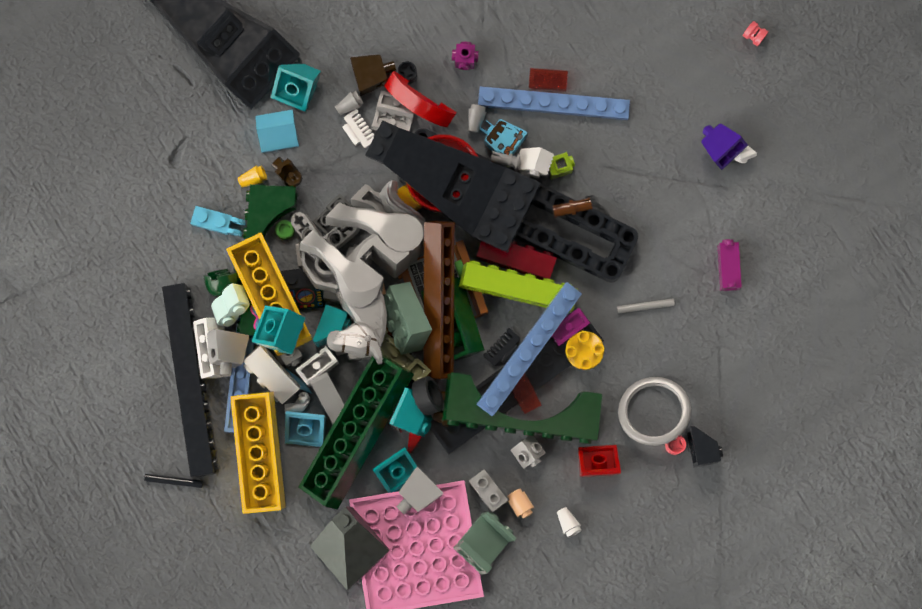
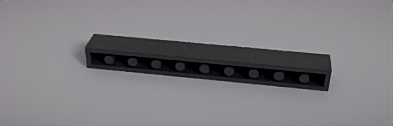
[162,283,218,478]

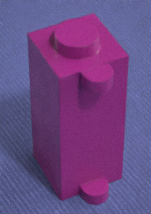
[717,239,742,291]

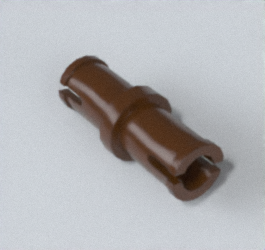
[552,197,593,218]

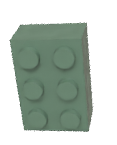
[384,282,432,355]

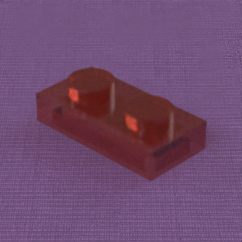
[529,68,568,91]
[512,373,542,415]

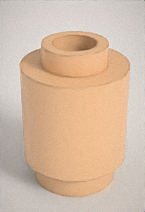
[507,488,534,519]

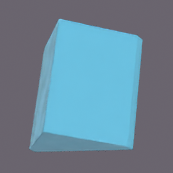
[256,110,299,153]
[285,411,327,447]

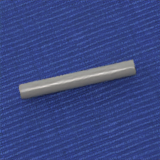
[617,298,675,314]

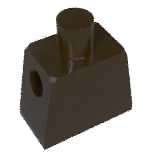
[350,54,397,96]

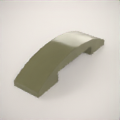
[381,330,431,382]

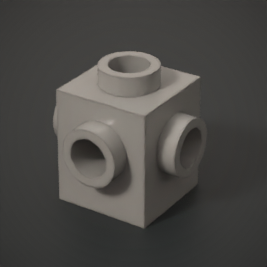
[276,345,304,368]
[511,436,546,469]

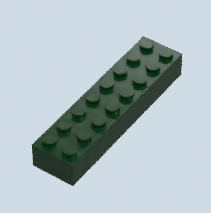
[298,355,414,510]

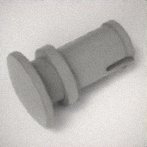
[491,151,520,172]

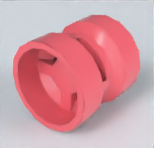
[742,21,769,47]
[665,435,686,455]

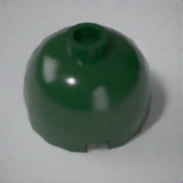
[203,268,242,297]

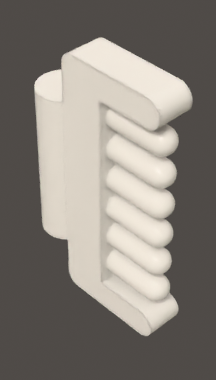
[342,109,374,148]

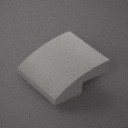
[372,90,414,131]

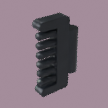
[483,328,520,366]

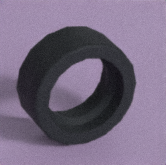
[412,376,443,416]

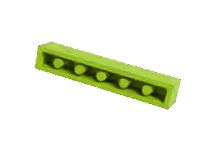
[459,261,578,313]

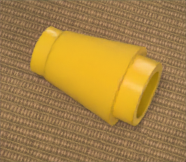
[238,165,267,188]

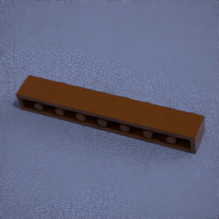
[424,221,455,379]

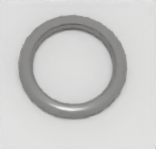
[618,377,692,446]

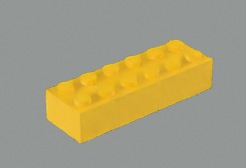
[226,233,313,356]
[230,391,286,514]

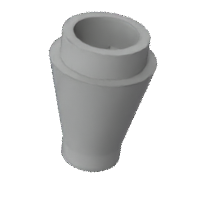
[335,91,364,116]
[468,104,487,133]

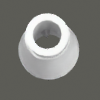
[557,507,582,538]

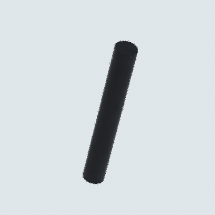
[144,474,203,488]

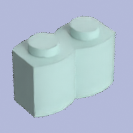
[211,283,250,327]

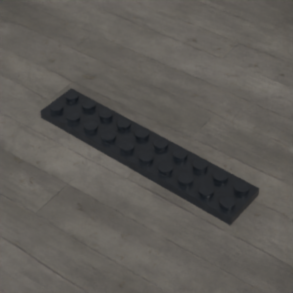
[430,310,604,455]

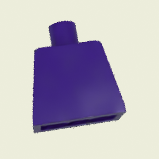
[701,124,748,170]

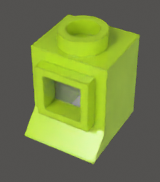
[549,152,575,180]

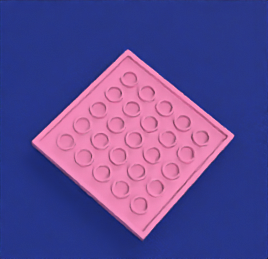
[349,480,484,609]

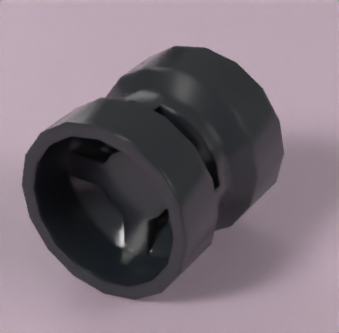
[398,61,417,84]

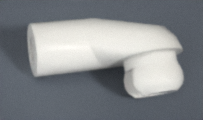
[285,392,310,413]

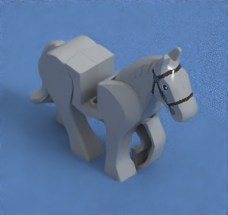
[300,180,426,365]

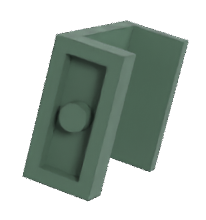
[453,512,516,574]

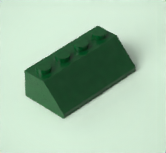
[421,278,485,361]

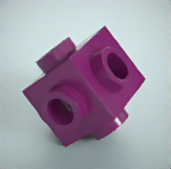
[452,41,479,70]

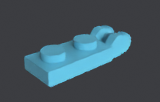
[190,206,246,237]

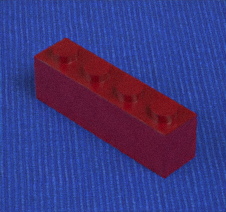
[477,241,557,280]

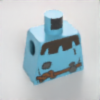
[480,119,527,155]

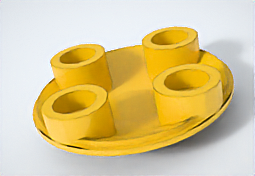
[565,331,604,370]

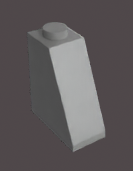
[310,372,345,424]

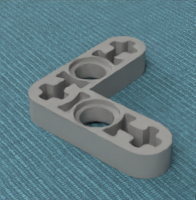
[291,212,360,249]

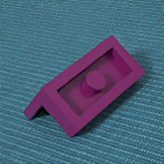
[551,308,590,346]

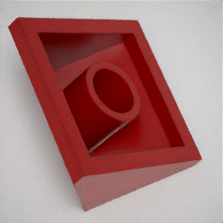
[578,445,621,477]

